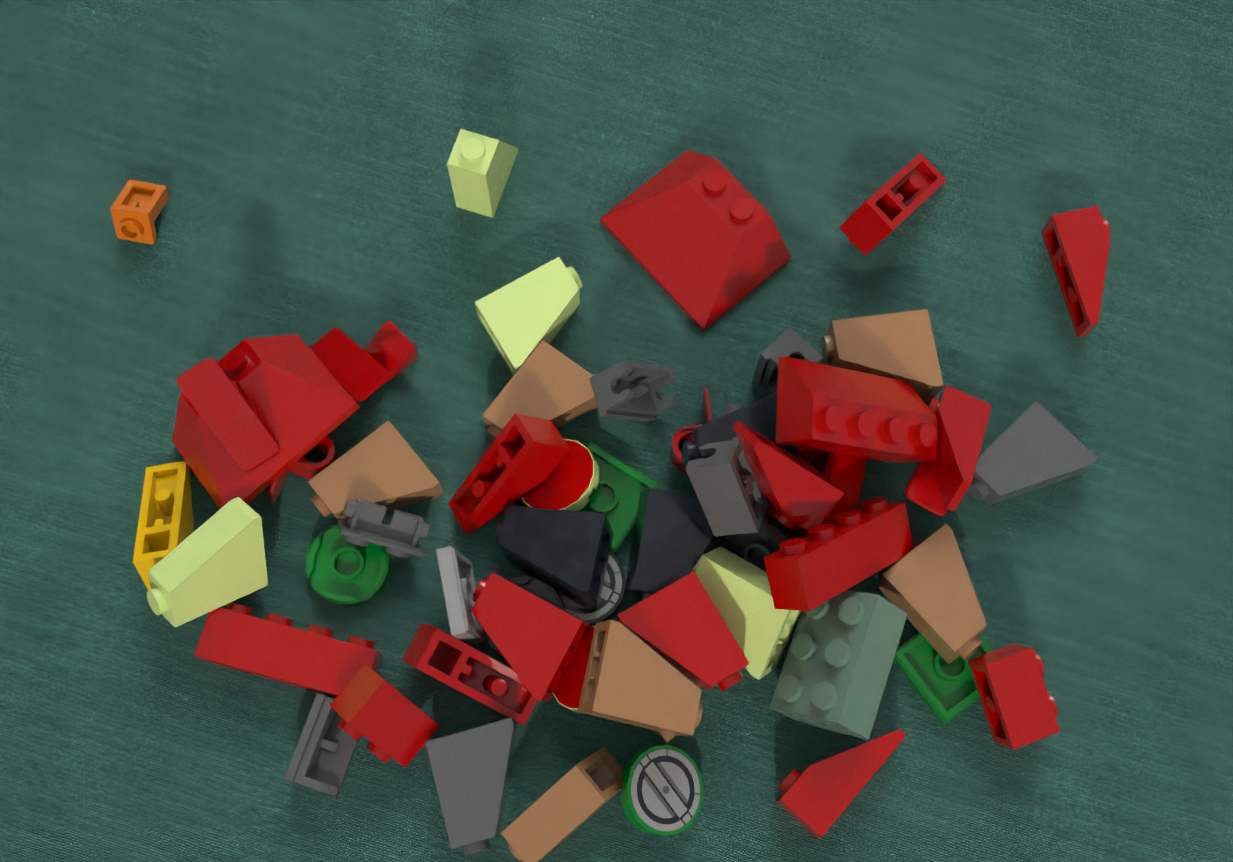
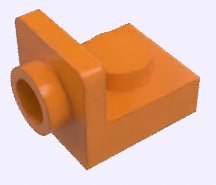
[110,179,169,245]

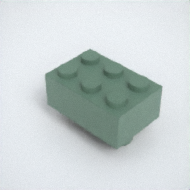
[770,590,908,740]

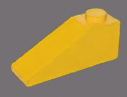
[133,461,194,591]

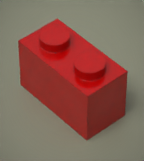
[968,643,1060,750]
[329,664,439,768]

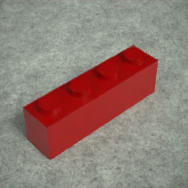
[764,497,914,611]
[194,602,384,697]

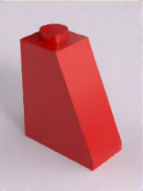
[616,571,750,692]
[471,572,590,701]

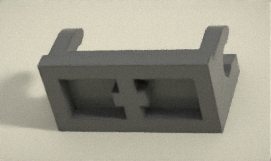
[752,326,823,394]
[589,360,678,422]
[685,437,769,536]
[284,693,359,797]

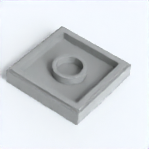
[436,546,487,646]

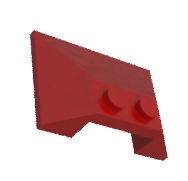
[600,150,792,332]
[171,334,360,509]

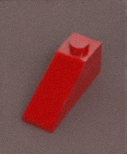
[838,152,947,256]
[1041,206,1110,338]
[927,385,992,512]
[448,413,570,534]
[733,421,845,531]
[401,623,538,726]
[776,729,907,838]

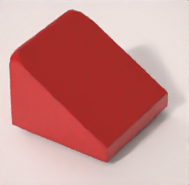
[364,320,419,382]

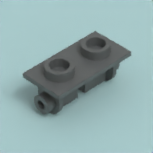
[337,498,430,558]

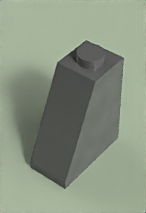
[967,401,1099,505]
[425,718,516,856]

